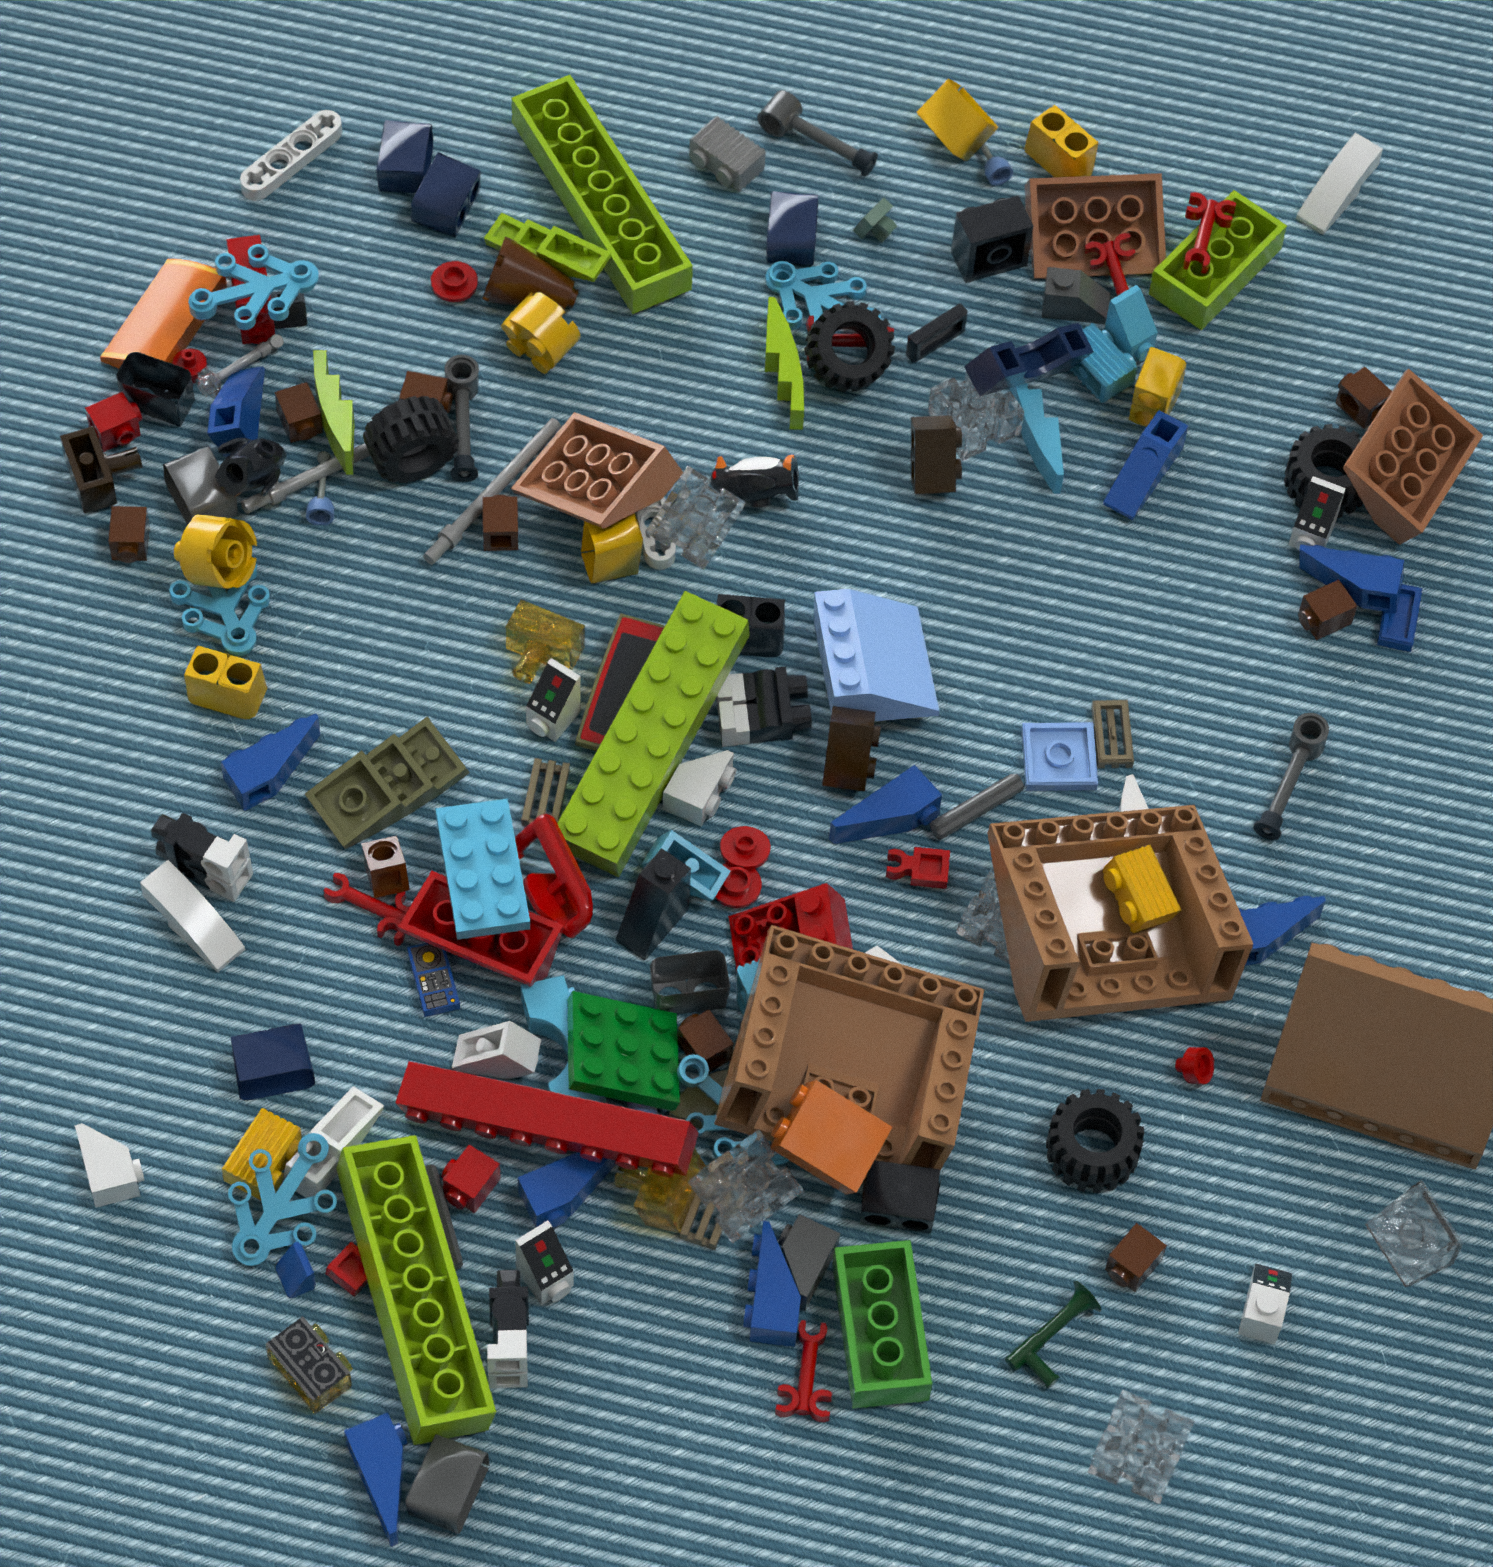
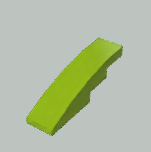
[484,212,612,282]
[765,297,804,430]
[313,350,355,475]

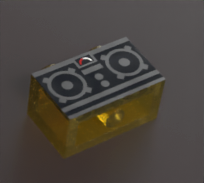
[265,1316,353,1414]

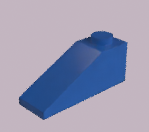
[829,765,942,844]
[518,1152,616,1228]
[344,1412,408,1547]

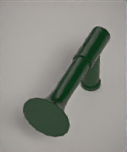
[1005,1280,1101,1389]

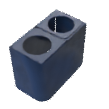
[376,120,433,193]
[411,152,481,237]
[766,191,818,265]
[231,1023,315,1101]

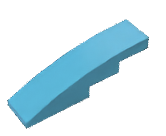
[1010,383,1064,494]

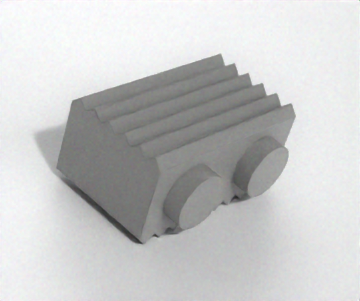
[689,116,766,192]

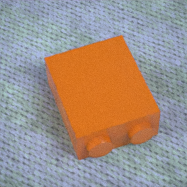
[770,1080,892,1195]

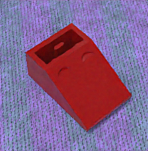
[728,883,853,972]

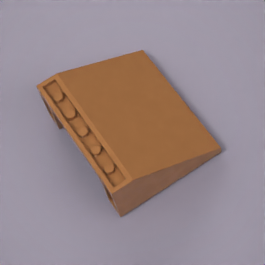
[987,805,1253,1022]
[714,925,985,1170]
[1260,942,1493,1170]

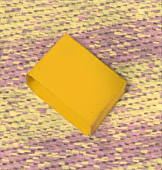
[916,78,999,161]
[1024,105,1099,177]
[1129,347,1186,427]
[581,513,643,584]
[184,645,268,719]

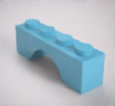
[521,975,607,1103]

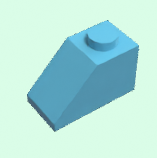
[1104,285,1158,362]
[640,830,730,902]

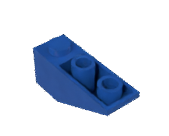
[207,366,265,457]
[1103,410,1188,520]
[1299,544,1404,613]
[221,713,320,811]
[1238,895,1326,966]
[743,1221,801,1347]

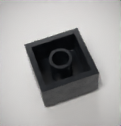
[951,195,1033,283]

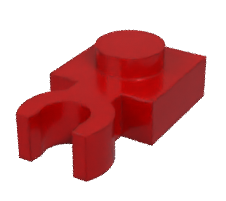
[886,847,950,889]
[325,1242,368,1297]

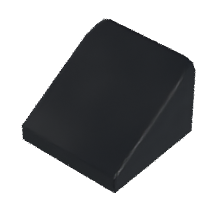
[271,291,307,329]

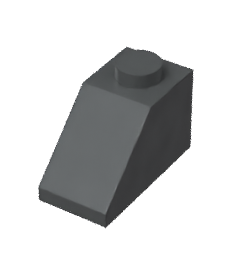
[1041,267,1111,324]
[778,1214,840,1311]

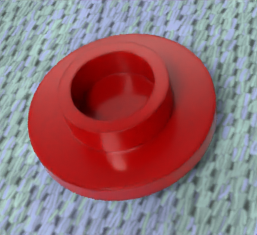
[431,261,478,302]
[720,826,771,870]
[715,863,762,909]

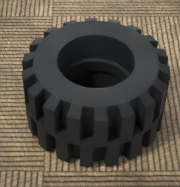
[804,301,895,392]
[363,396,459,483]
[1284,424,1363,518]
[1046,1089,1144,1193]

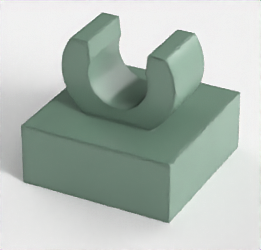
[853,197,897,242]

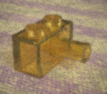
[505,600,585,684]
[615,1148,706,1233]

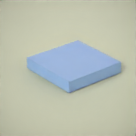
[1021,722,1098,791]

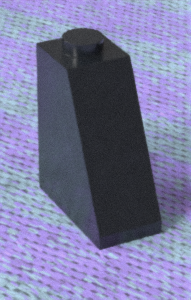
[616,848,691,960]

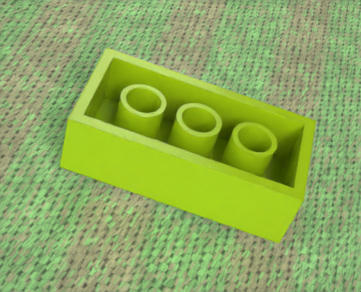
[1149,190,1287,331]

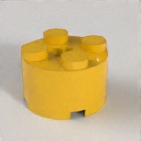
[501,292,581,374]
[174,514,257,589]

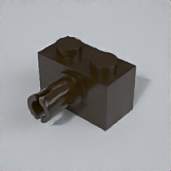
[911,415,962,494]
[60,426,143,513]
[822,706,881,791]

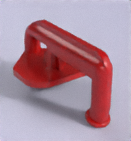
[515,814,593,938]

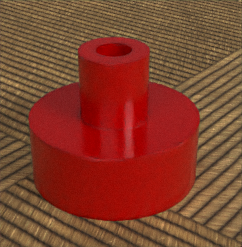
[172,348,208,384]
[1175,1047,1214,1084]

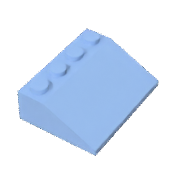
[814,589,939,721]

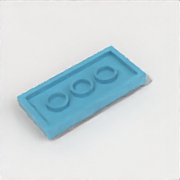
[435,798,530,940]

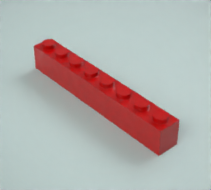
[395,1061,699,1178]

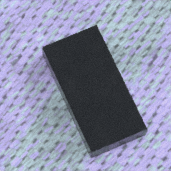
[906,303,968,363]

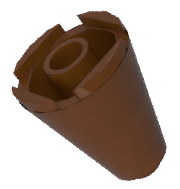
[482,236,579,310]

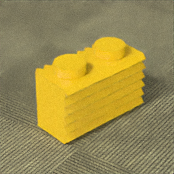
[1103,845,1181,933]
[222,1108,302,1200]

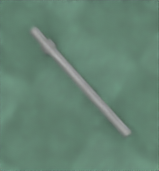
[423,418,561,565]
[241,443,371,514]

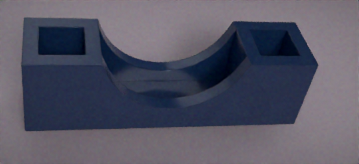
[964,322,1094,397]

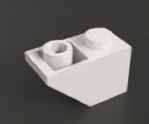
[663,750,737,827]

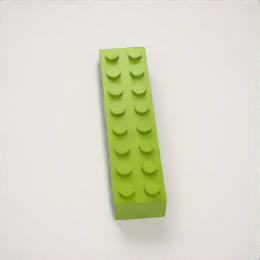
[511,75,693,314]
[557,591,750,877]
[336,1135,496,1445]

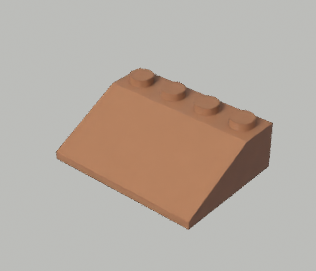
[1025,173,1166,279]
[1343,369,1483,545]
[511,412,684,529]

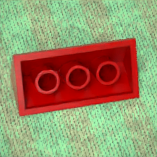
[398,871,564,987]

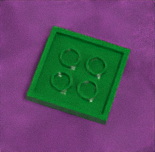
[567,991,680,1111]

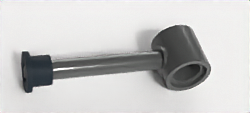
[757,90,878,177]
[444,355,479,482]
[1253,713,1329,840]

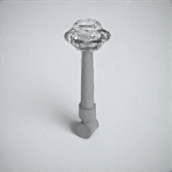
[195,334,284,398]

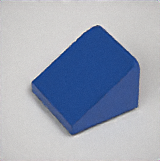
[276,1242,316,1298]

